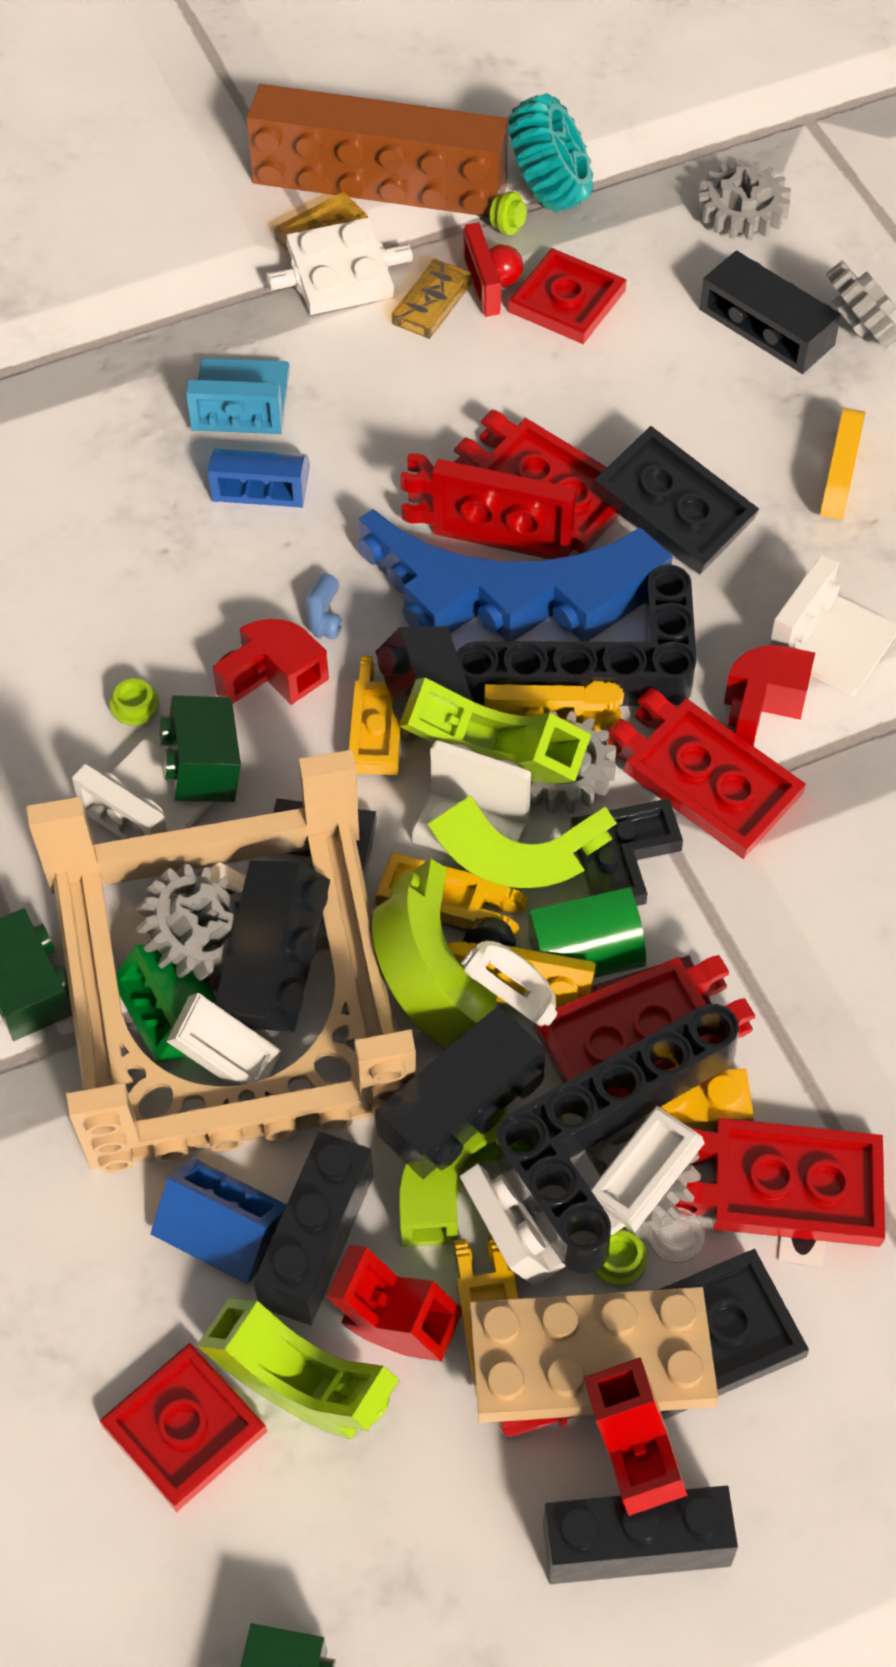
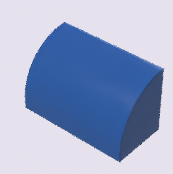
[208,448,310,508]
[150,1158,287,1284]

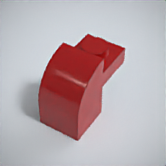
[212,619,329,705]
[724,645,816,746]
[326,1245,462,1362]
[583,1357,688,1516]

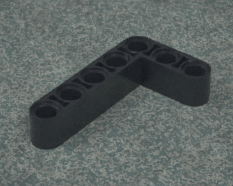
[457,564,697,706]
[497,1004,739,1273]

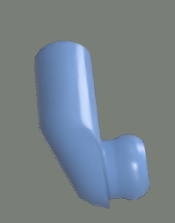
[305,574,342,640]

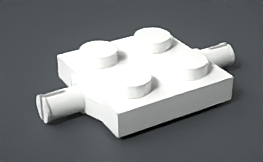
[266,218,413,315]

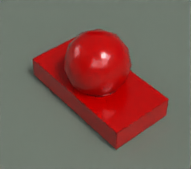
[463,222,524,317]

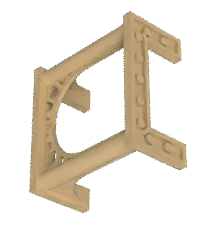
[26,749,416,1173]

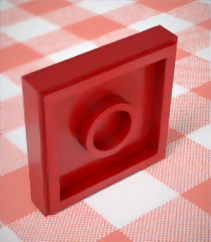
[508,248,627,345]
[99,1343,267,1513]

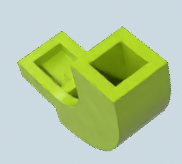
[399,678,592,784]
[427,795,617,888]
[372,858,497,1049]
[399,1107,564,1247]
[197,1298,400,1439]

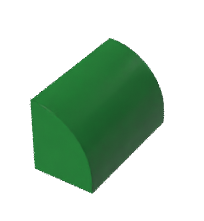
[528,887,646,978]
[116,945,216,1063]

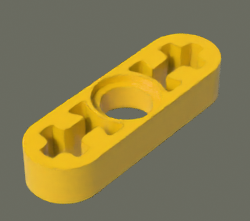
[820,407,866,521]

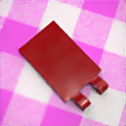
[454,409,620,554]
[400,453,577,560]
[608,687,806,859]
[533,955,756,1097]
[675,1118,885,1247]

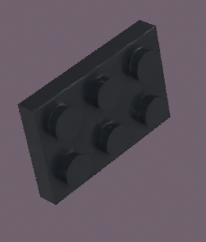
[591,426,759,575]
[658,1248,809,1420]

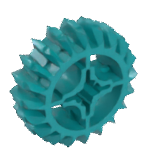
[508,93,594,213]

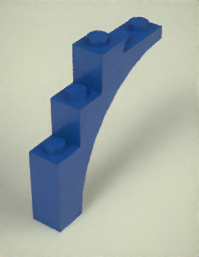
[358,509,673,641]

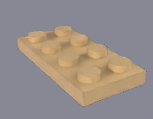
[470,1287,718,1423]

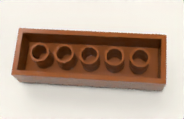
[246,84,509,217]

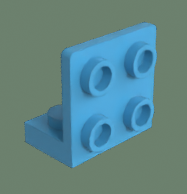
[186,358,290,434]

